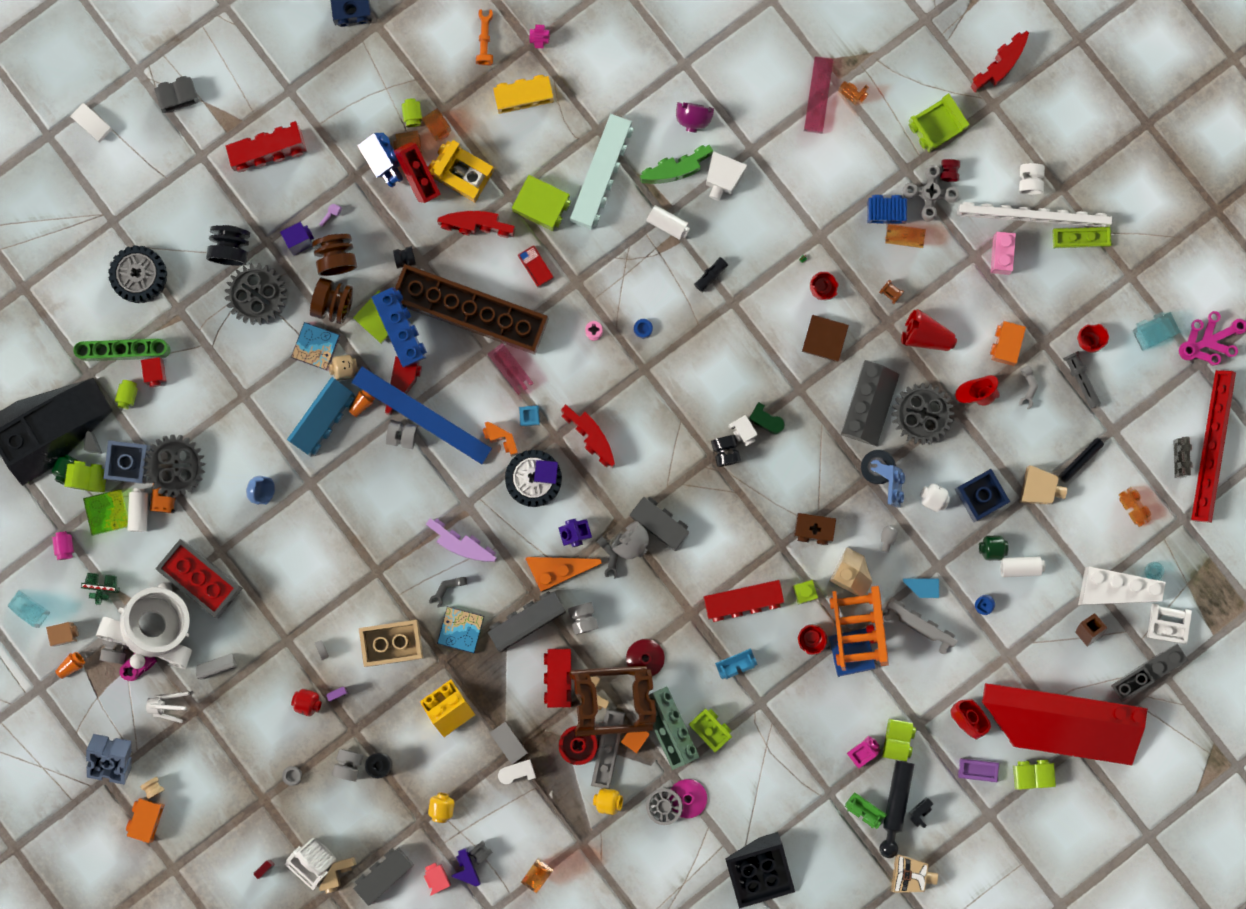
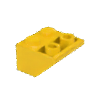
[420,679,475,737]

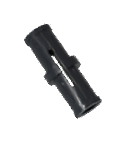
[694,257,728,293]

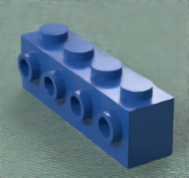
[371,287,427,368]

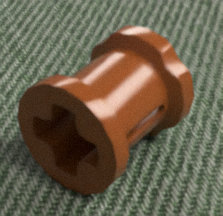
[879,279,905,304]

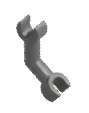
[596,537,618,579]
[429,577,467,608]

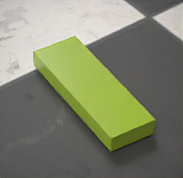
[1052,227,1111,248]

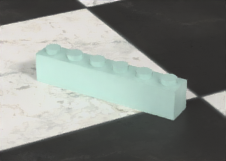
[570,113,634,230]

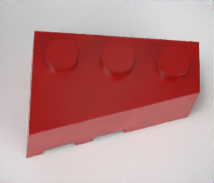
[544,649,572,708]

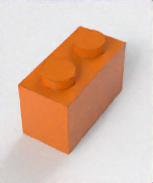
[990,321,1026,366]
[126,798,165,843]

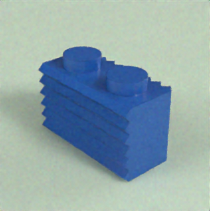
[867,195,907,224]

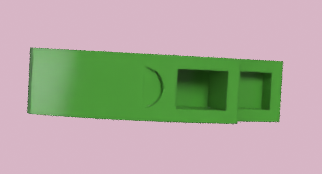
[640,145,713,184]

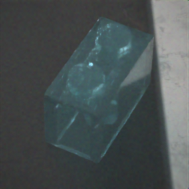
[1132,311,1181,351]

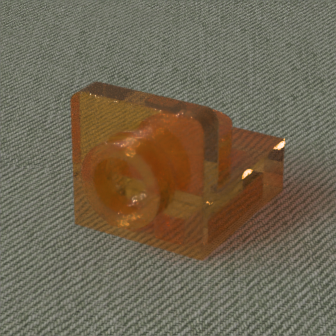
[838,81,869,105]

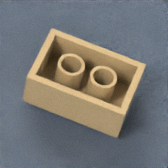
[359,620,424,667]

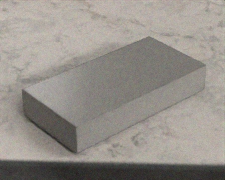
[490,722,528,764]

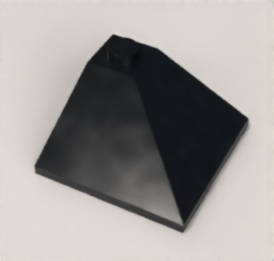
[725,832,795,909]

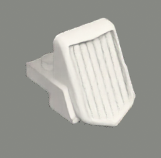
[284,838,336,890]

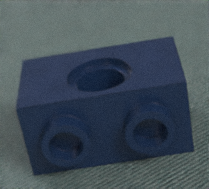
[330,0,372,27]

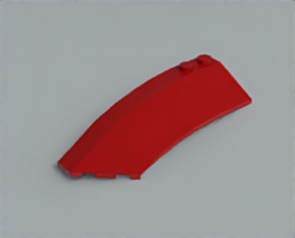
[982,683,1148,766]

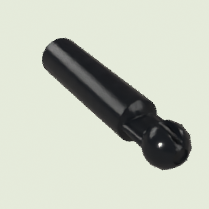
[879,760,915,859]

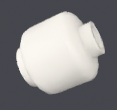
[920,484,950,512]

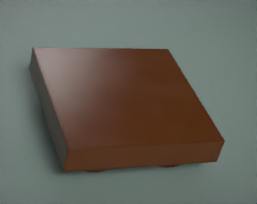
[802,315,849,362]

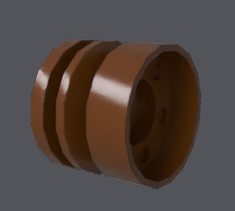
[312,234,357,276]
[310,278,353,325]

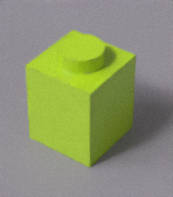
[792,580,818,605]

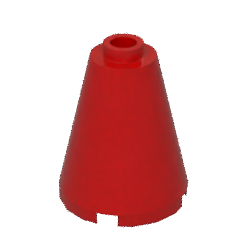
[901,309,957,351]

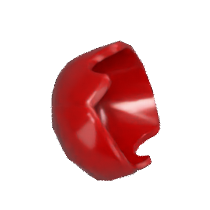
[810,272,839,301]
[1077,324,1109,353]
[798,624,827,655]

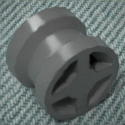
[468,840,493,865]

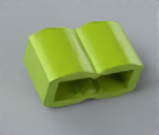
[64,461,106,493]
[882,719,916,762]
[1013,760,1056,789]

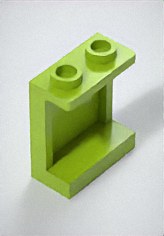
[908,93,970,152]

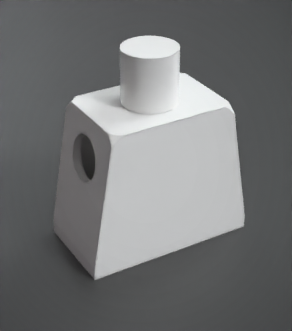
[706,152,747,201]

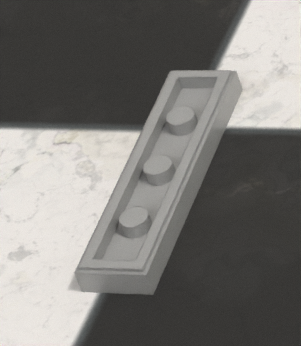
[591,709,625,789]

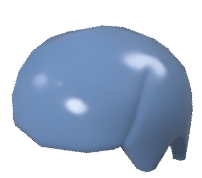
[246,476,275,505]

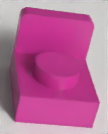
[847,736,881,769]

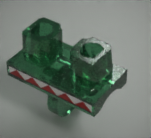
[81,573,120,605]

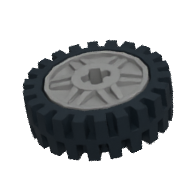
[108,245,167,303]

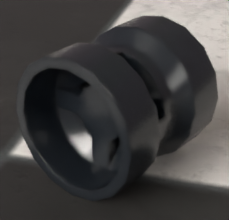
[393,246,416,269]

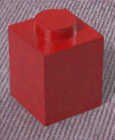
[141,357,166,387]

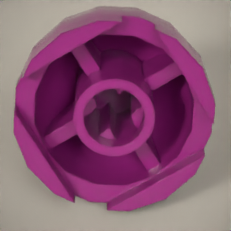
[676,102,714,133]

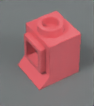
[424,862,451,896]

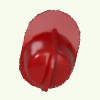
[955,375,1000,406]

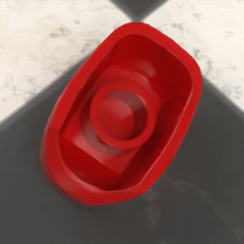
[950,699,991,740]

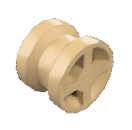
[140,777,165,800]

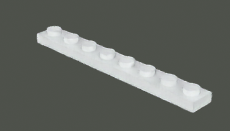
[957,202,1112,227]

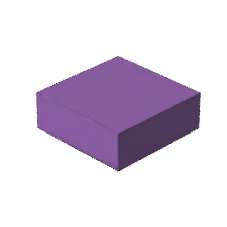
[326,687,349,702]

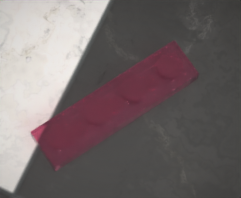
[804,56,833,134]

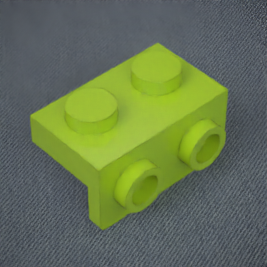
[688,708,732,753]

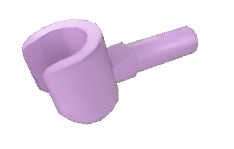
[319,204,342,227]

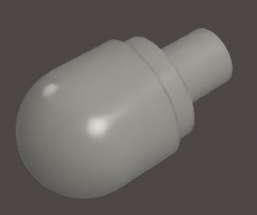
[881,525,898,553]

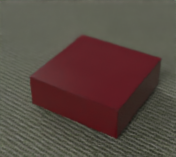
[253,859,275,879]

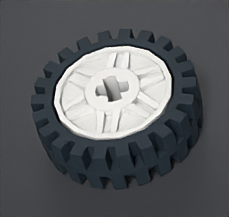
[505,450,562,507]

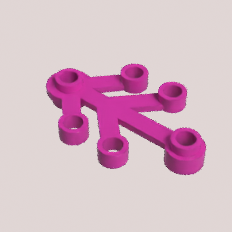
[1179,311,1246,366]

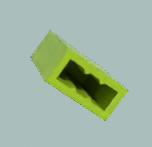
[512,175,571,231]

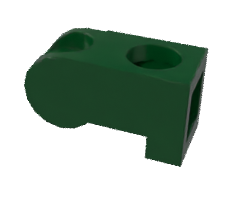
[749,402,785,434]

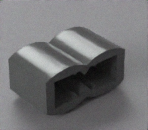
[154,76,199,113]

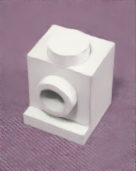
[728,415,757,446]

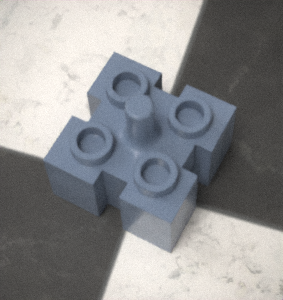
[86,734,132,785]

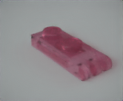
[487,343,534,395]

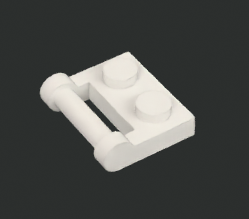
[1147,604,1192,644]

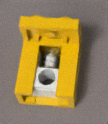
[428,140,494,203]

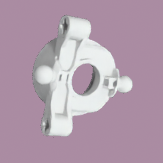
[96,582,192,669]

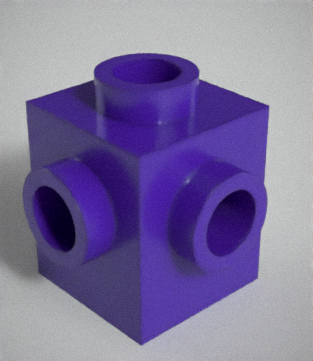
[558,518,592,548]

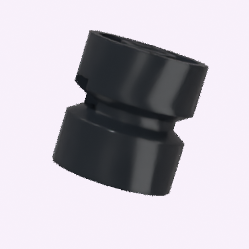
[711,435,741,467]
[365,753,393,779]

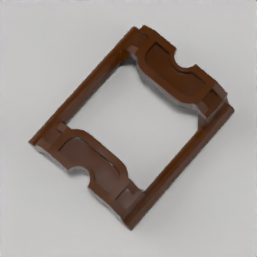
[569,666,656,737]

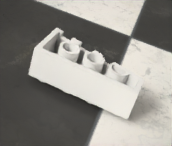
[1078,566,1166,605]

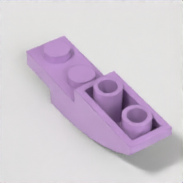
[426,518,497,562]

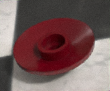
[626,639,665,676]

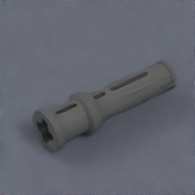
[1063,351,1101,409]

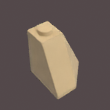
[829,547,872,596]

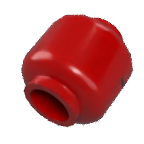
[291,689,322,717]

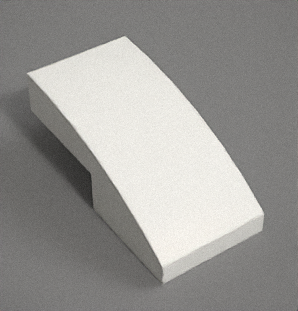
[70,103,112,143]

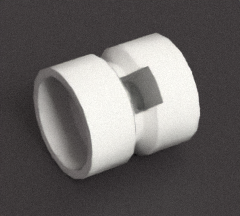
[1019,163,1045,195]

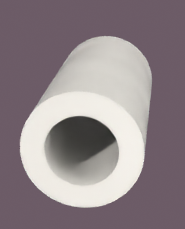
[646,205,690,240]
[127,488,149,532]
[1000,557,1045,577]

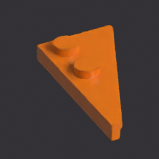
[525,557,602,592]

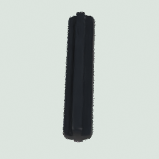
[1059,438,1104,483]

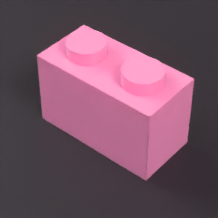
[990,232,1016,275]

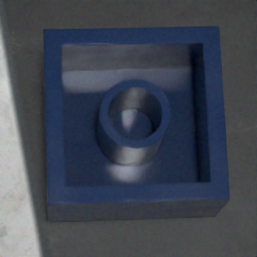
[955,469,1010,522]

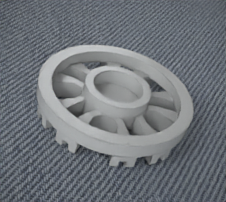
[646,788,683,825]

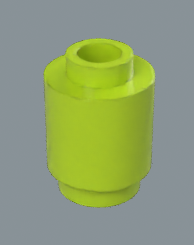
[401,98,422,128]
[115,380,138,409]

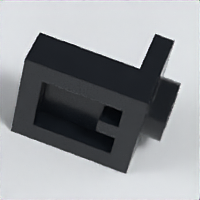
[909,797,933,828]

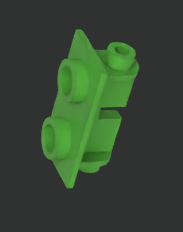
[845,792,887,829]

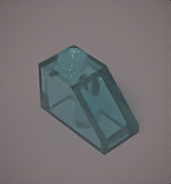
[7,590,50,628]

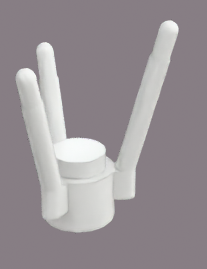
[146,692,190,723]

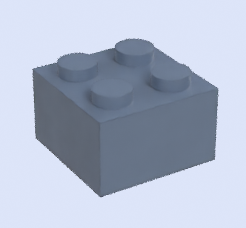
[103,440,150,484]

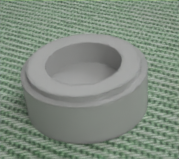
[315,640,329,660]
[282,766,302,786]

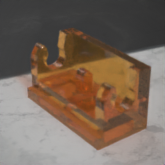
[884,224,926,248]

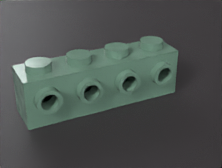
[649,686,699,770]

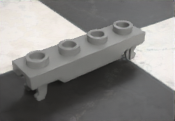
[884,600,958,654]

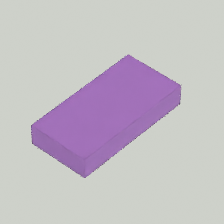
[958,758,999,782]

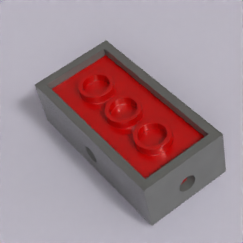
[155,539,243,619]

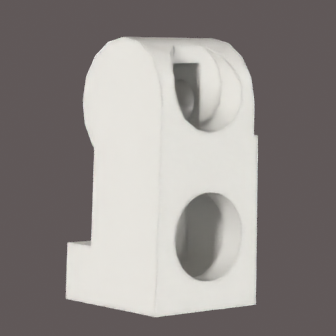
[498,759,536,784]

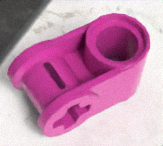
[119,653,157,681]

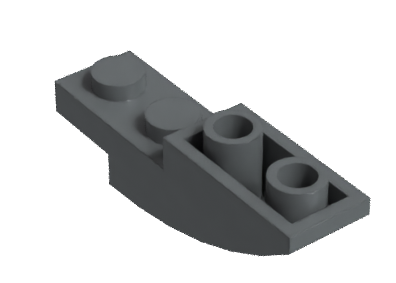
[1111,643,1189,702]

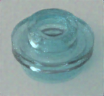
[1144,562,1164,580]

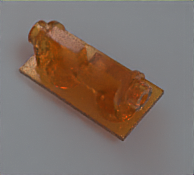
[1118,487,1152,527]

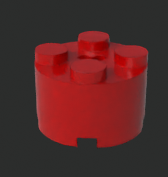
[559,726,598,765]

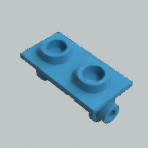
[715,648,758,680]

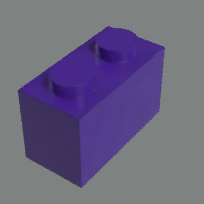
[280,221,315,255]

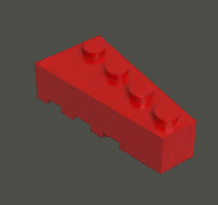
[225,121,307,172]

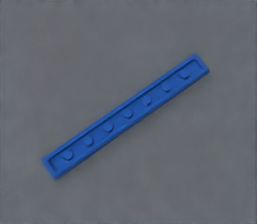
[351,367,492,465]

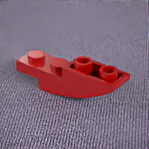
[971,30,1029,93]
[437,211,515,238]
[561,404,615,468]

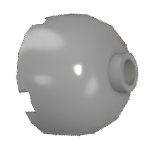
[611,521,649,559]

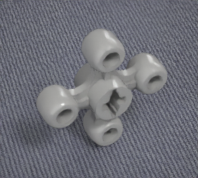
[902,164,959,221]

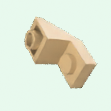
[319,857,356,894]

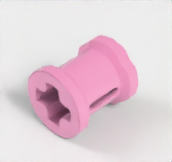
[585,321,603,341]

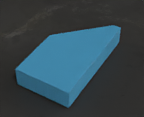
[903,579,939,598]

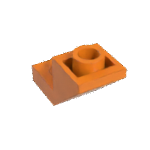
[483,422,518,457]

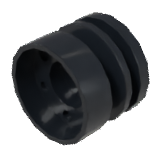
[206,225,250,266]

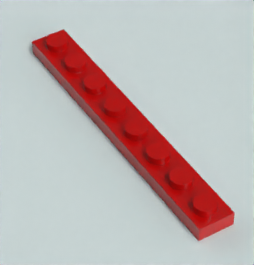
[1191,370,1236,523]

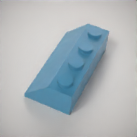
[287,377,355,457]

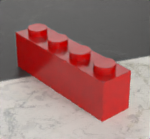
[703,580,784,622]

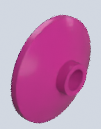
[669,779,707,818]

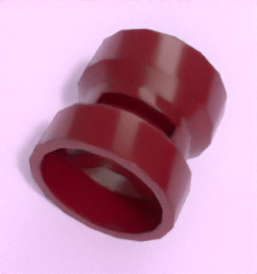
[940,159,960,182]

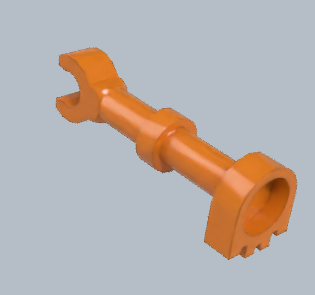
[476,9,493,66]

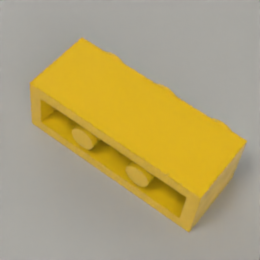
[493,75,554,114]

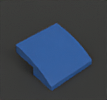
[829,628,875,677]

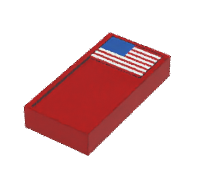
[518,245,554,288]

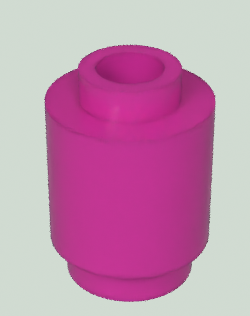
[52,531,74,560]

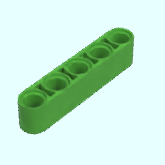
[73,339,171,361]

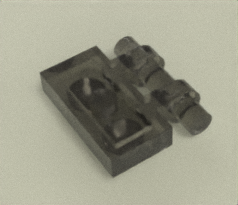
[1173,437,1193,478]

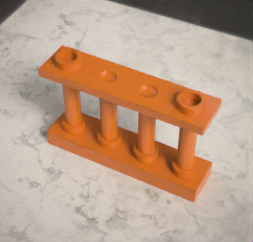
[830,586,889,671]

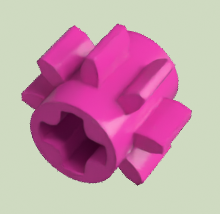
[529,24,550,49]

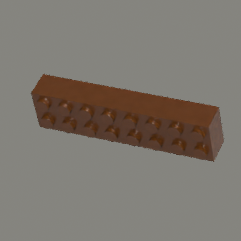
[395,264,549,355]

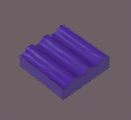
[534,460,558,484]

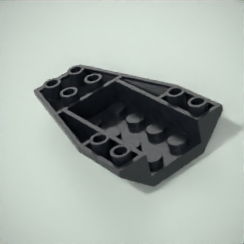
[0,378,113,486]

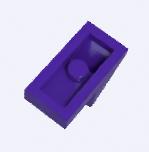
[451,848,481,886]

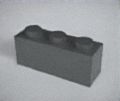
[629,496,689,551]
[353,848,414,906]

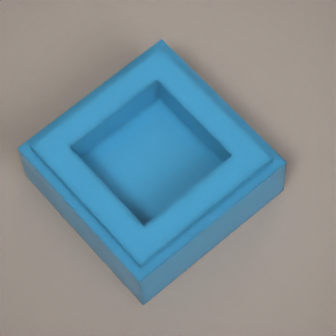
[519,406,540,427]

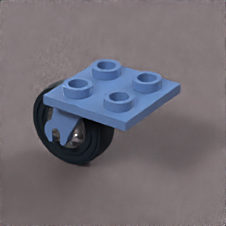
[861,450,905,508]

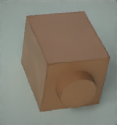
[46,622,79,647]

